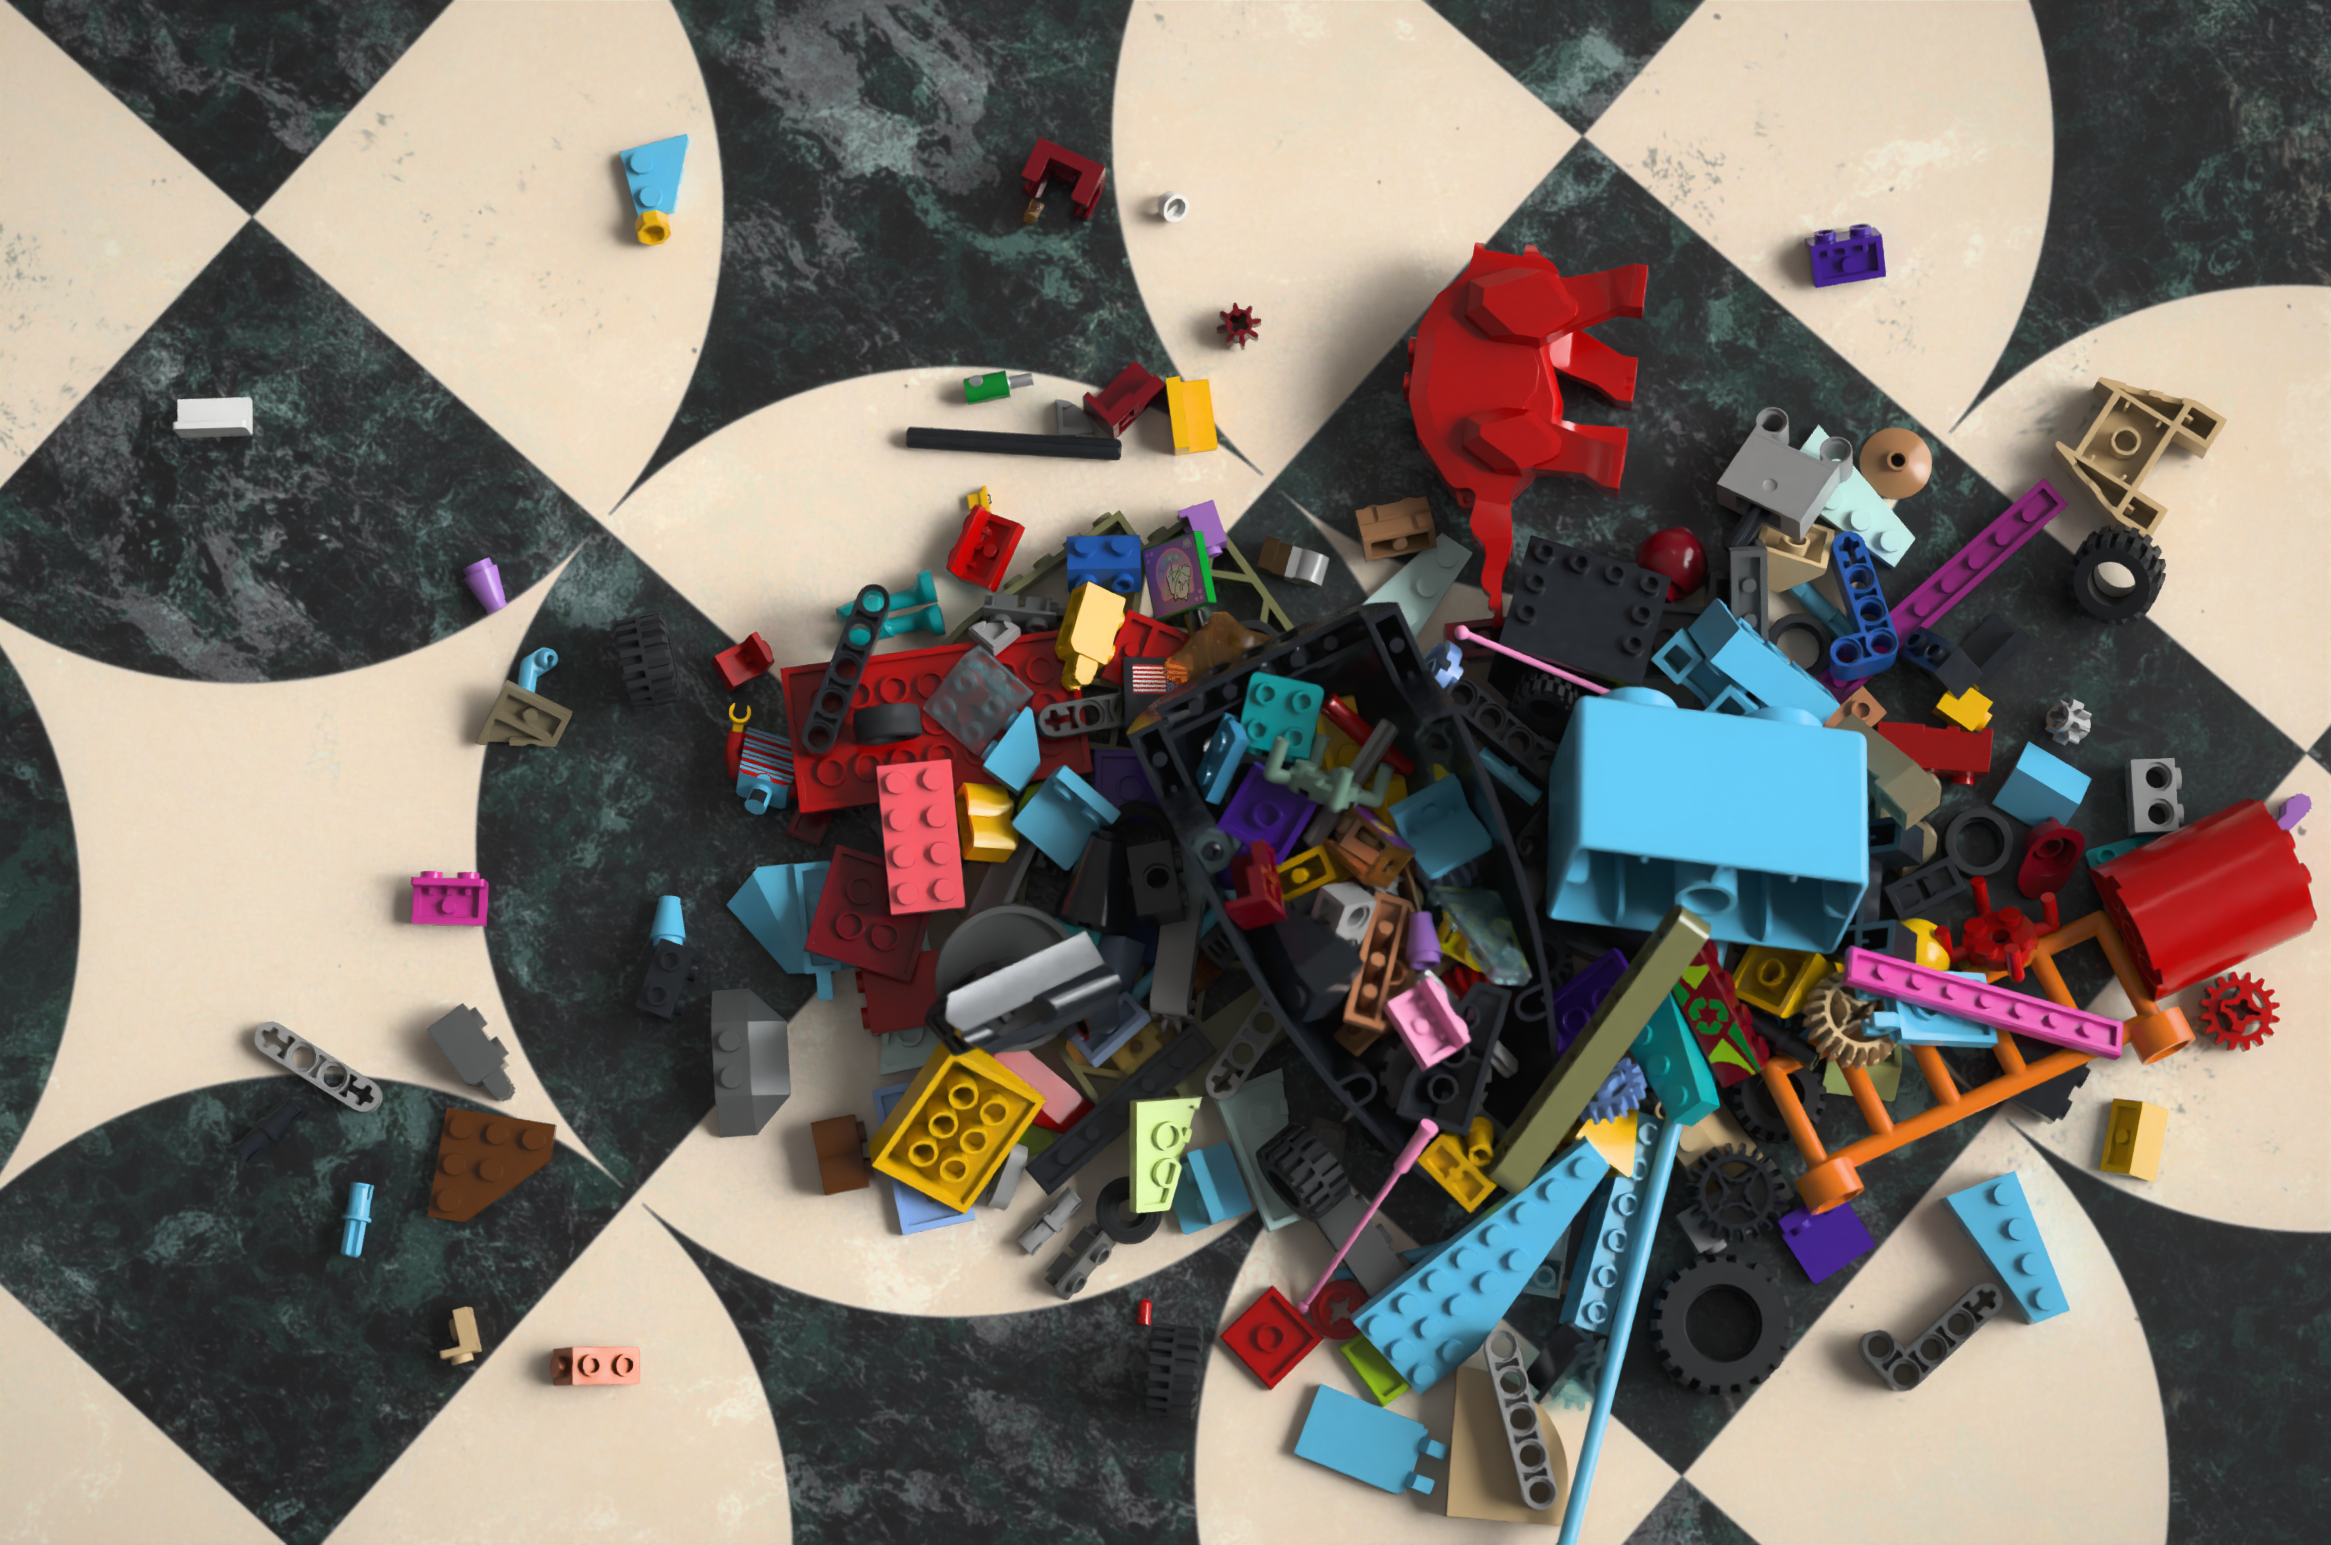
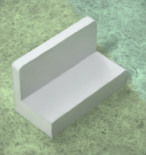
[173,397,253,438]

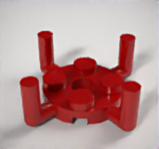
[1934,876,2060,983]

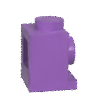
[1178,500,1227,559]

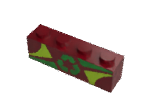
[1672,939,1769,1088]

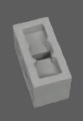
[2124,758,2184,837]
[1311,881,1377,954]

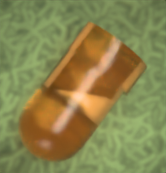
[1023,199,1045,226]

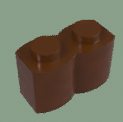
[811,1114,875,1196]

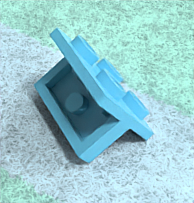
[1172,1142,1253,1235]

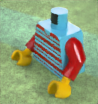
[723,703,798,815]

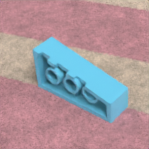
[1688,597,1841,725]
[1940,1171,2070,1325]

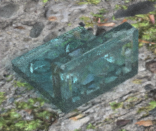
[923,645,1034,755]

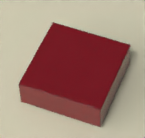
[786,804,834,849]

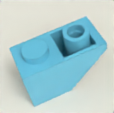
[981,706,1041,796]

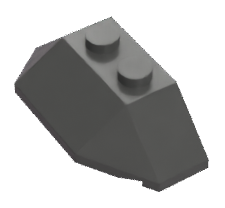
[711,988,791,1138]

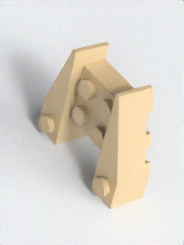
[2051,377,2227,538]

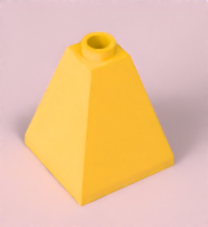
[1556,1100,1639,1178]

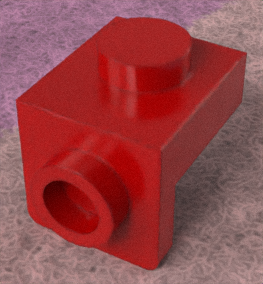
[710,632,775,692]

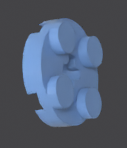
[1424,640,1463,688]

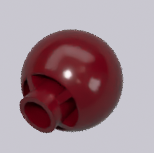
[1635,527,1708,604]

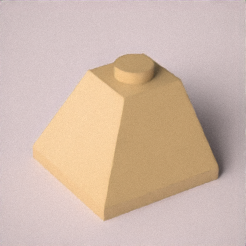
[1756,523,1835,593]
[1674,1097,1763,1197]

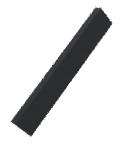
[1025,1023,1217,1196]

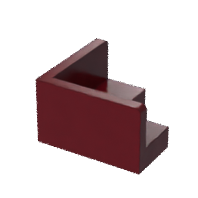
[1083,361,1166,439]
[1223,839,1287,930]

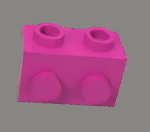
[411,871,489,927]

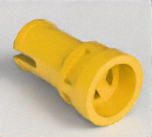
[1464,1117,1494,1166]

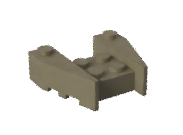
[1833,713,1941,879]

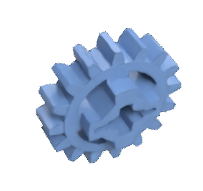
[1579,1057,1647,1125]

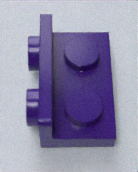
[1805,224,1886,288]

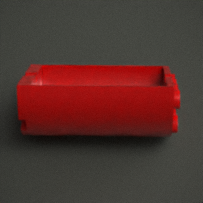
[2088,798,2317,1002]

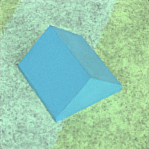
[1991,741,2092,828]

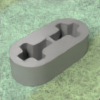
[986,1143,1028,1211]

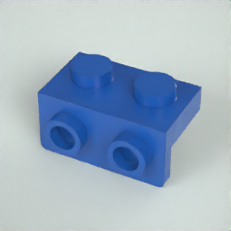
[1067,535,1141,593]

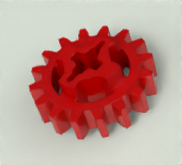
[2198,971,2280,1052]

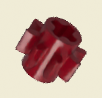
[1217,303,1261,350]

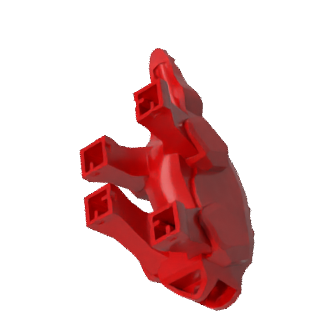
[1403,242,1648,629]

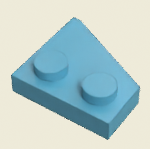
[620,134,689,217]

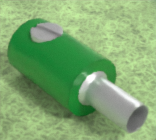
[963,371,1034,406]

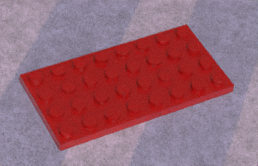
[780,630,1093,815]

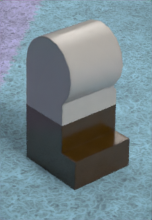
[1257,535,1329,588]

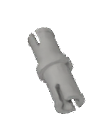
[1016,1186,1084,1256]

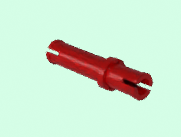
[1319,693,1416,779]

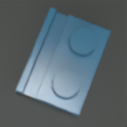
[1195,712,1249,804]

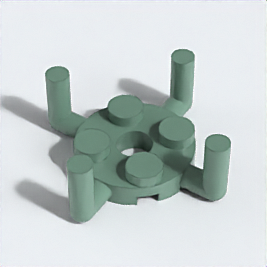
[1263,733,1394,813]

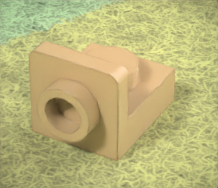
[1334,806,1384,868]
[439,1307,482,1365]

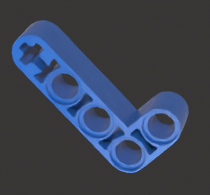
[1828,531,1899,681]

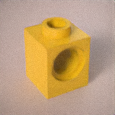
[1931,687,1993,733]

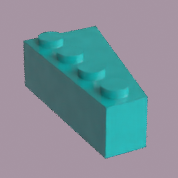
[1629,989,1720,1127]

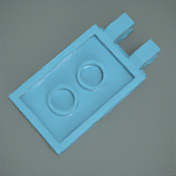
[1854,971,1998,1048]
[1294,1384,1448,1495]

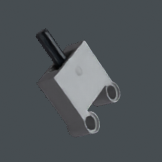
[1717,407,1853,552]

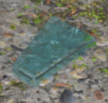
[1428,886,1531,985]

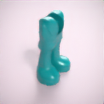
[836,569,946,646]

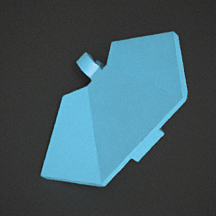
[727,860,856,1001]

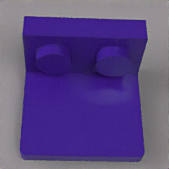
[1773,1202,1875,1284]

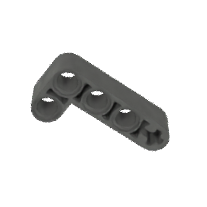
[1858,1283,2003,1392]

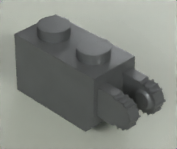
[427,1003,516,1102]

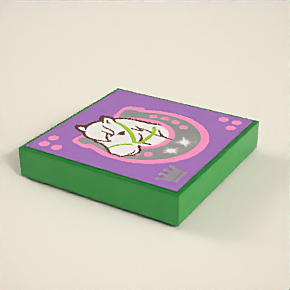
[1141,531,1217,621]

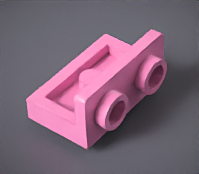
[1383,976,1470,1071]

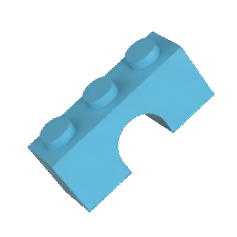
[1651,627,1760,717]

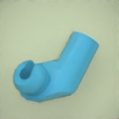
[517,648,558,693]

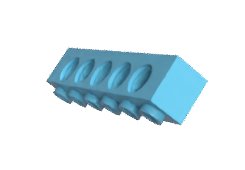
[1559,1111,1664,1335]

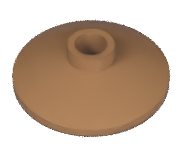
[1859,428,1932,500]

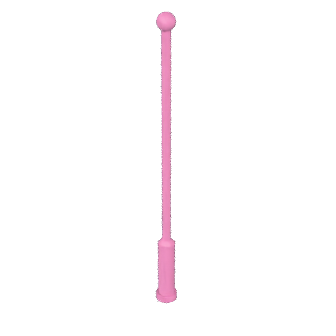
[1454,625,1610,695]
[1296,1119,1438,1315]

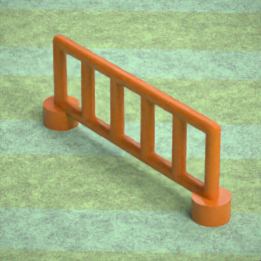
[1760,910,2196,1215]

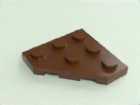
[428,1107,557,1223]

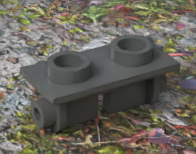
[983,592,1058,634]
[1045,1223,1116,1300]

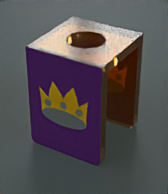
[1322,805,1416,889]

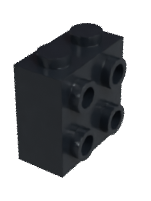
[1987,1033,2091,1124]

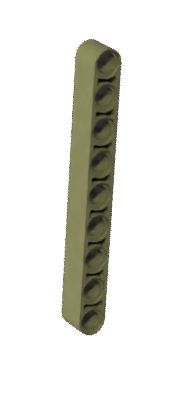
[1483,904,1711,1195]

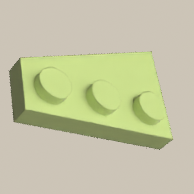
[1130,1095,1202,1213]

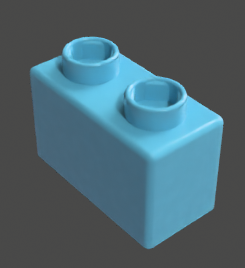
[1546,687,1868,954]

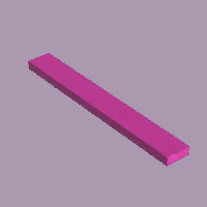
[1842,946,2124,1060]

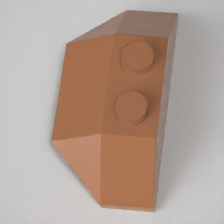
[1342,890,1431,1032]

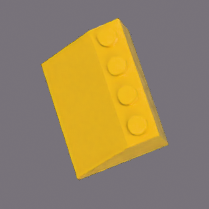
[869,1042,1046,1214]

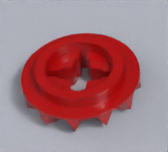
[1311,1280,1368,1340]

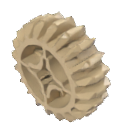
[1803,971,1897,1070]

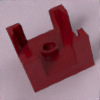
[1021,137,1106,222]

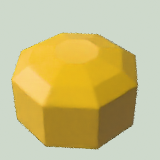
[635,210,671,246]

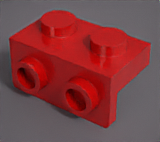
[946,504,1025,592]

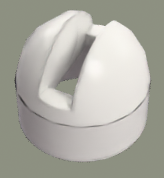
[1157,191,1189,222]

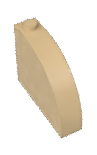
[1445,1367,1569,1526]

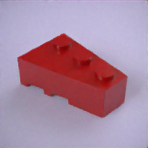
[1874,721,1993,787]

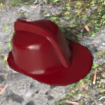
[2017,817,2085,899]

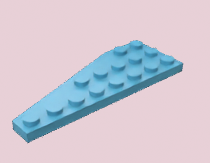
[1350,1135,1610,1395]

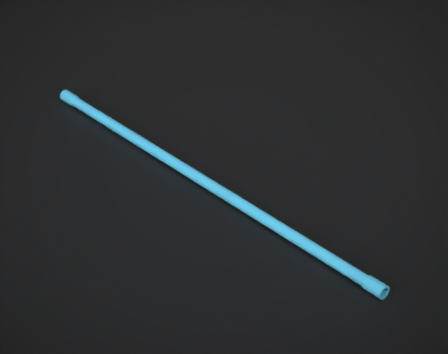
[1555,940,1729,1545]

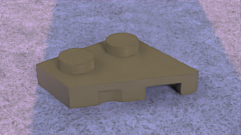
[475,680,573,747]

